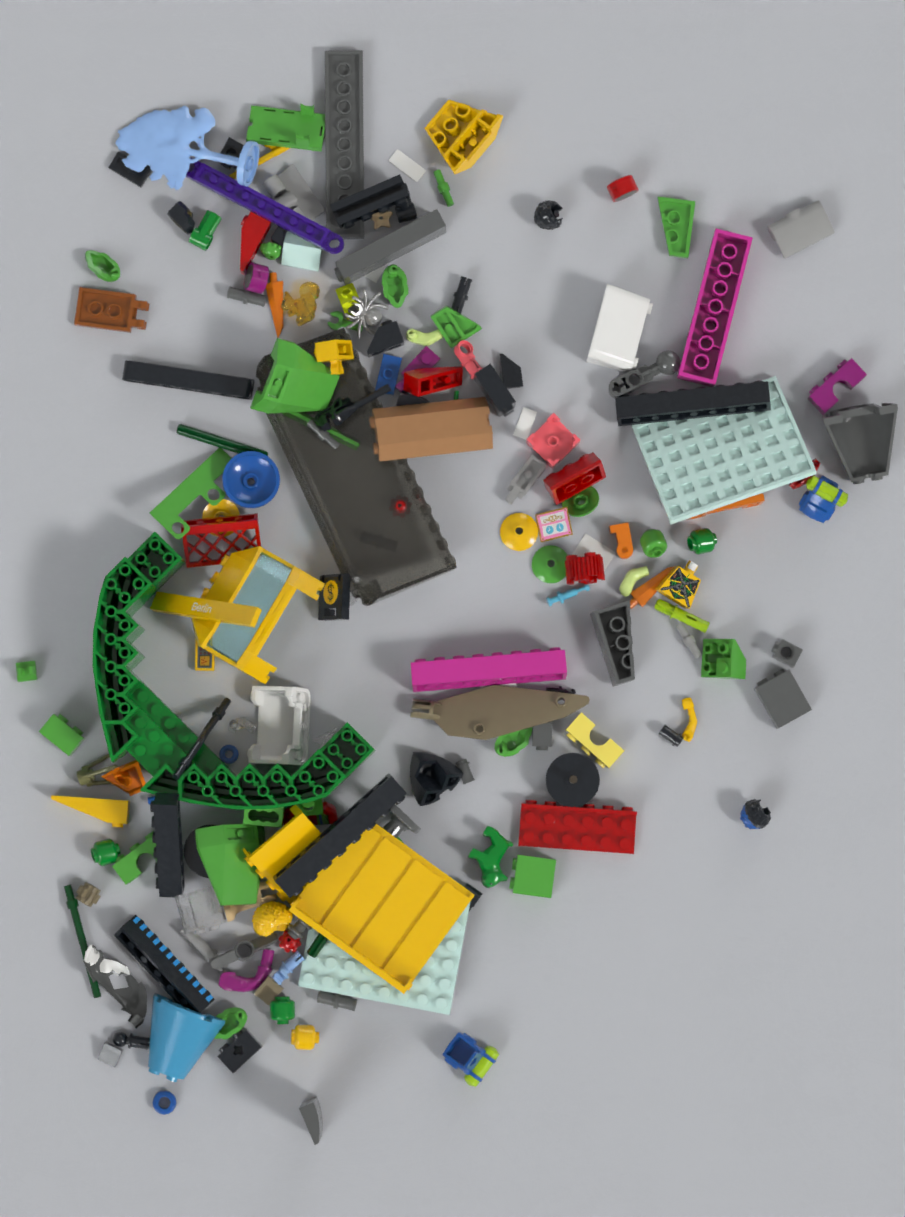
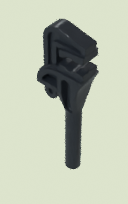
[315,384,391,432]

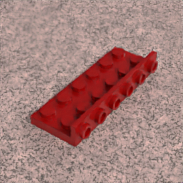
[518,800,637,854]

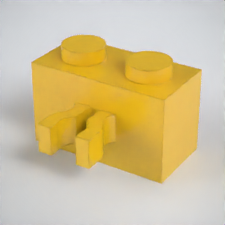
[314,339,354,375]

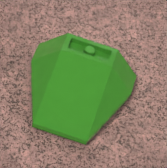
[250,338,340,414]
[195,824,266,906]

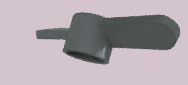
[210,932,278,969]

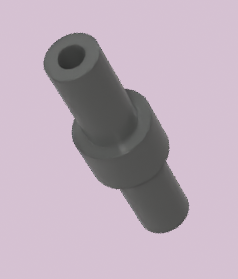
[307,420,340,450]

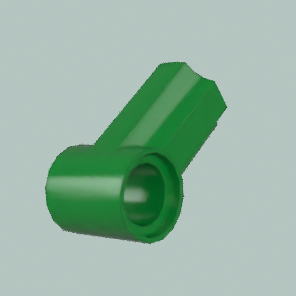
[189,210,222,251]

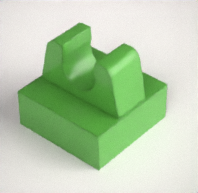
[16,661,38,682]

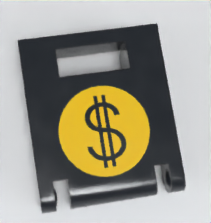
[318,573,351,621]

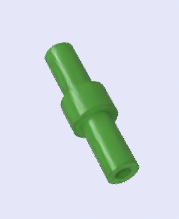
[433,169,454,207]

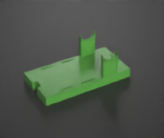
[246,104,325,152]

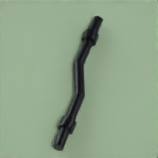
[172,698,231,780]

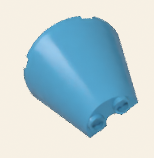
[148,993,225,1082]

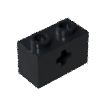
[217,1029,263,1073]

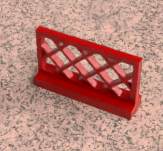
[181,513,263,568]

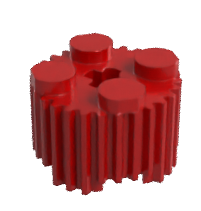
[565,552,605,585]

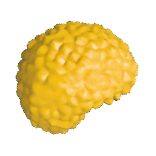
[252,901,293,937]

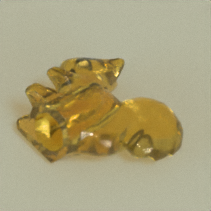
[281,282,320,327]

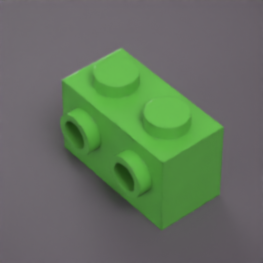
[39,714,85,756]

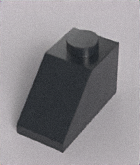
[367,320,404,358]

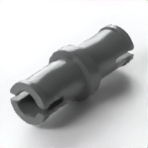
[227,286,267,307]
[317,991,357,1011]

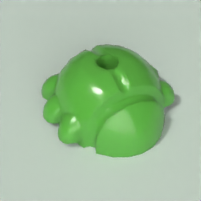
[260,242,282,260]

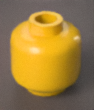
[291,1025,319,1050]

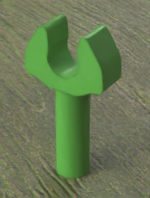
[327,311,363,332]

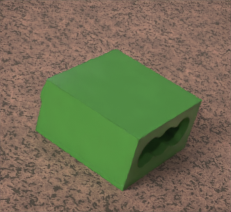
[243,806,286,828]
[509,855,556,898]

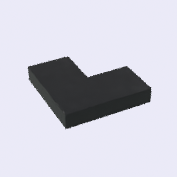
[108,152,152,188]

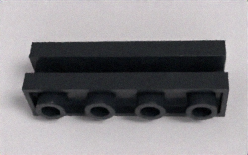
[330,174,410,229]

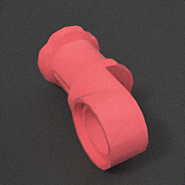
[454,340,482,380]

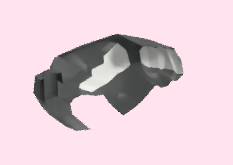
[83,945,147,1029]

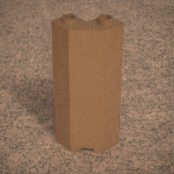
[369,397,493,461]

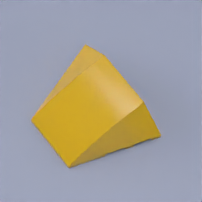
[424,100,503,174]

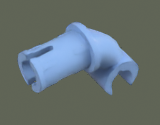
[272,950,305,985]

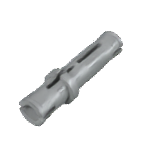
[179,924,229,974]

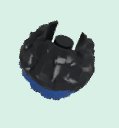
[740,799,771,829]

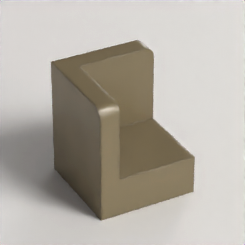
[254,976,284,1005]

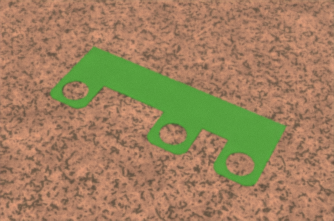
[149,448,232,539]

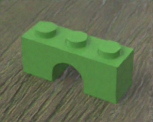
[112,831,157,885]

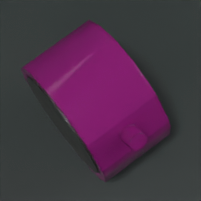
[244,262,269,294]

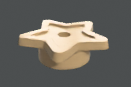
[371,211,393,230]

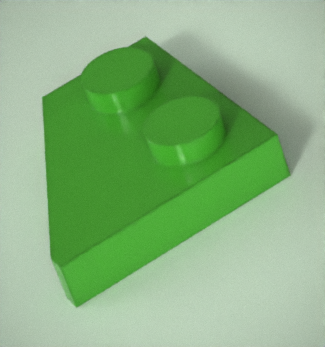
[430,305,482,348]

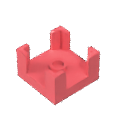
[526,413,580,469]

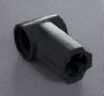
[395,183,417,223]

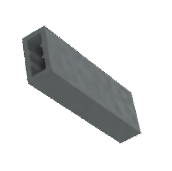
[334,209,446,285]

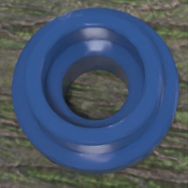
[219,745,239,764]

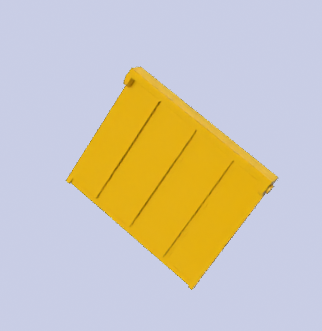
[289,824,475,994]

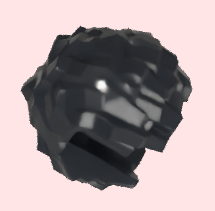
[534,200,563,230]

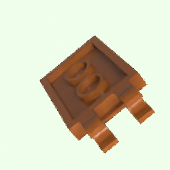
[74,287,150,333]

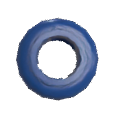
[152,1090,177,1115]

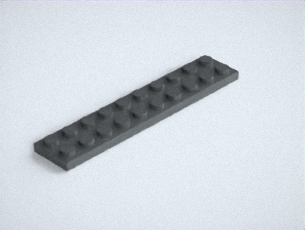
[325,50,364,239]

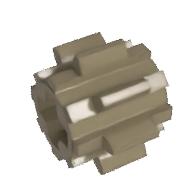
[76,882,101,907]

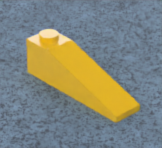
[51,795,130,828]

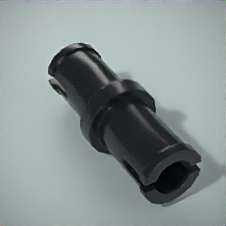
[451,276,472,314]

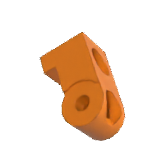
[609,522,633,559]

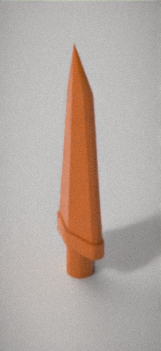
[265,272,284,338]
[630,566,675,609]

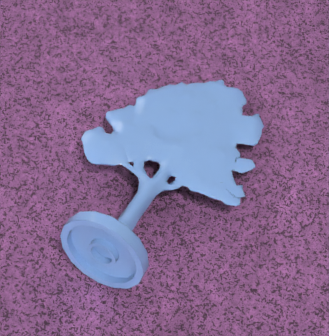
[116,106,260,190]

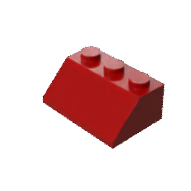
[543,452,606,505]

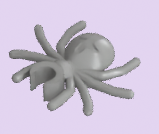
[344,289,389,339]

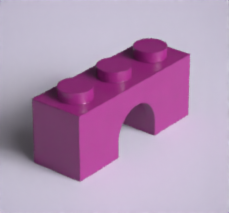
[807,358,867,415]

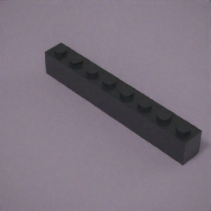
[615,380,771,426]
[273,773,407,898]

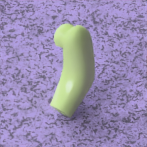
[406,328,443,346]
[619,566,649,596]

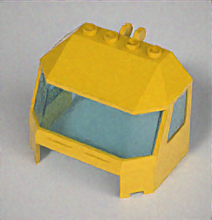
[191,546,325,684]

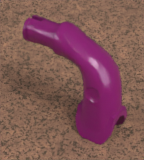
[219,949,274,992]

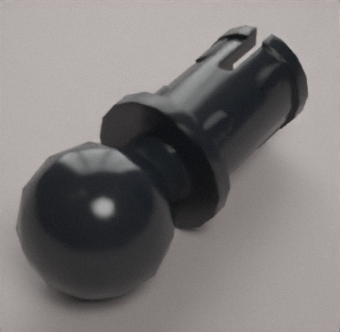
[113,1032,150,1050]

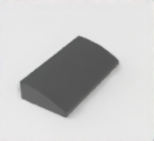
[299,1096,323,1145]

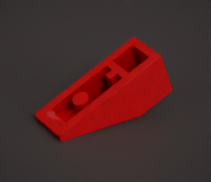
[240,212,272,275]
[403,366,463,397]

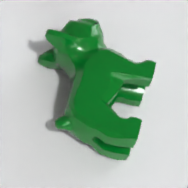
[468,826,513,888]

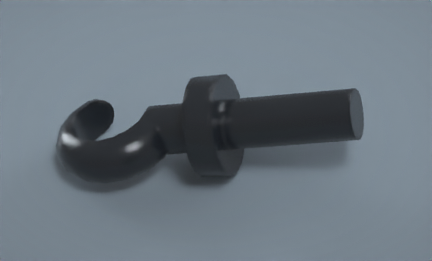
[546,686,576,694]

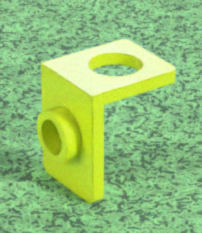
[335,283,360,320]

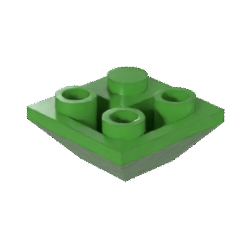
[701,639,746,679]

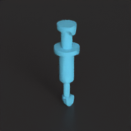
[546,585,590,607]

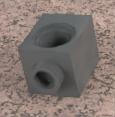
[771,639,803,668]
[532,723,552,750]

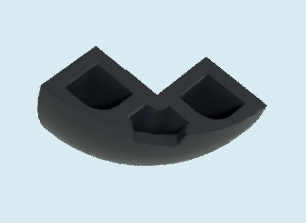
[410,752,463,806]

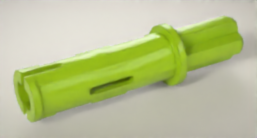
[654,599,710,633]

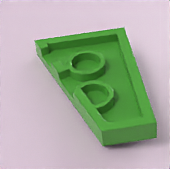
[657,197,695,259]

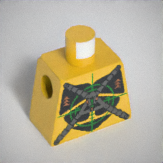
[655,560,701,609]

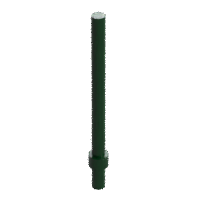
[64,884,101,998]

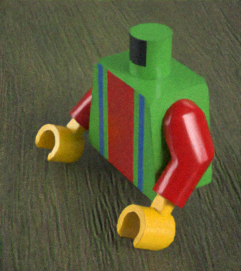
[284,798,338,825]

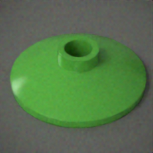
[562,486,599,517]
[532,545,568,583]

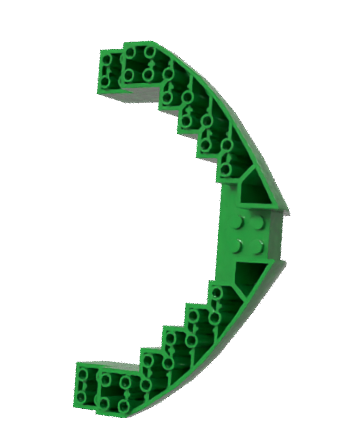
[92,532,376,810]

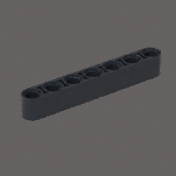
[122,360,255,400]

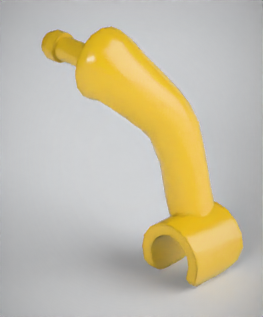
[682,697,697,742]

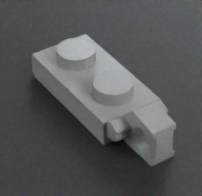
[505,454,548,504]

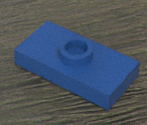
[375,354,402,396]

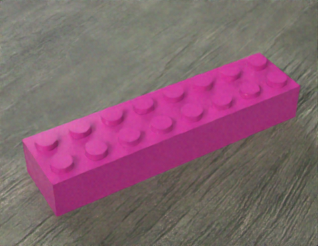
[677,228,753,387]
[411,647,567,692]

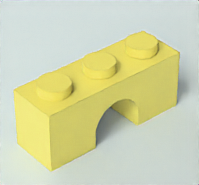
[566,712,624,768]

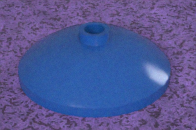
[222,451,280,508]

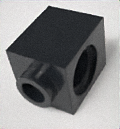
[220,137,244,170]

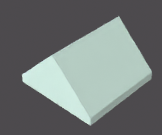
[281,231,323,272]

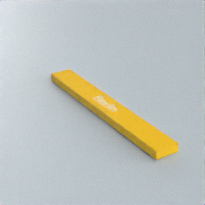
[150,591,262,628]

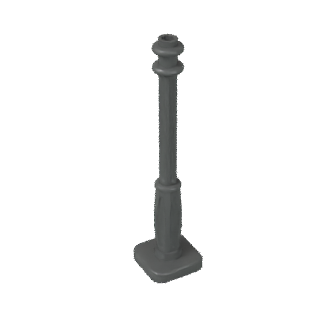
[287,804,421,940]

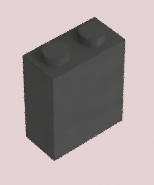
[754,669,812,729]

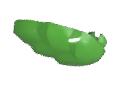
[85,250,120,282]
[382,264,409,308]
[494,727,532,757]
[214,1008,247,1040]

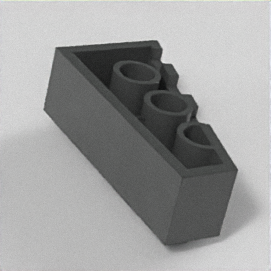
[590,600,635,687]

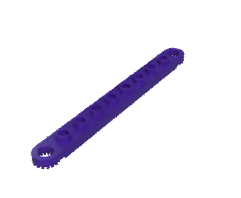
[186,157,344,254]

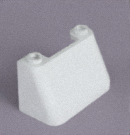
[587,284,653,373]
[247,686,311,765]

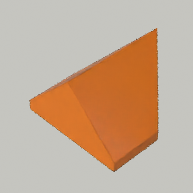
[101,760,146,796]

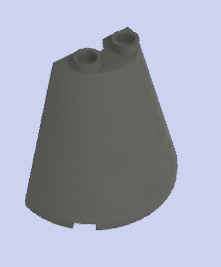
[822,403,898,484]

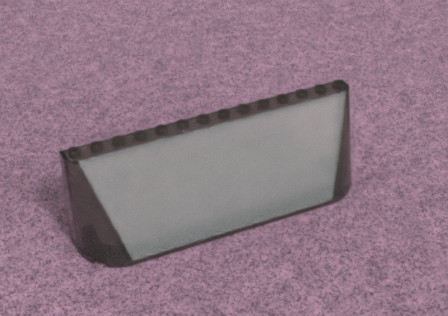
[256,328,457,606]

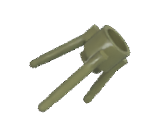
[77,753,118,787]

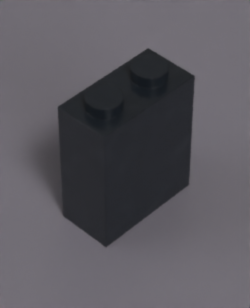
[474,363,516,417]

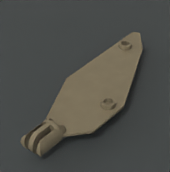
[410,685,590,740]

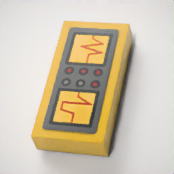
[195,633,215,671]

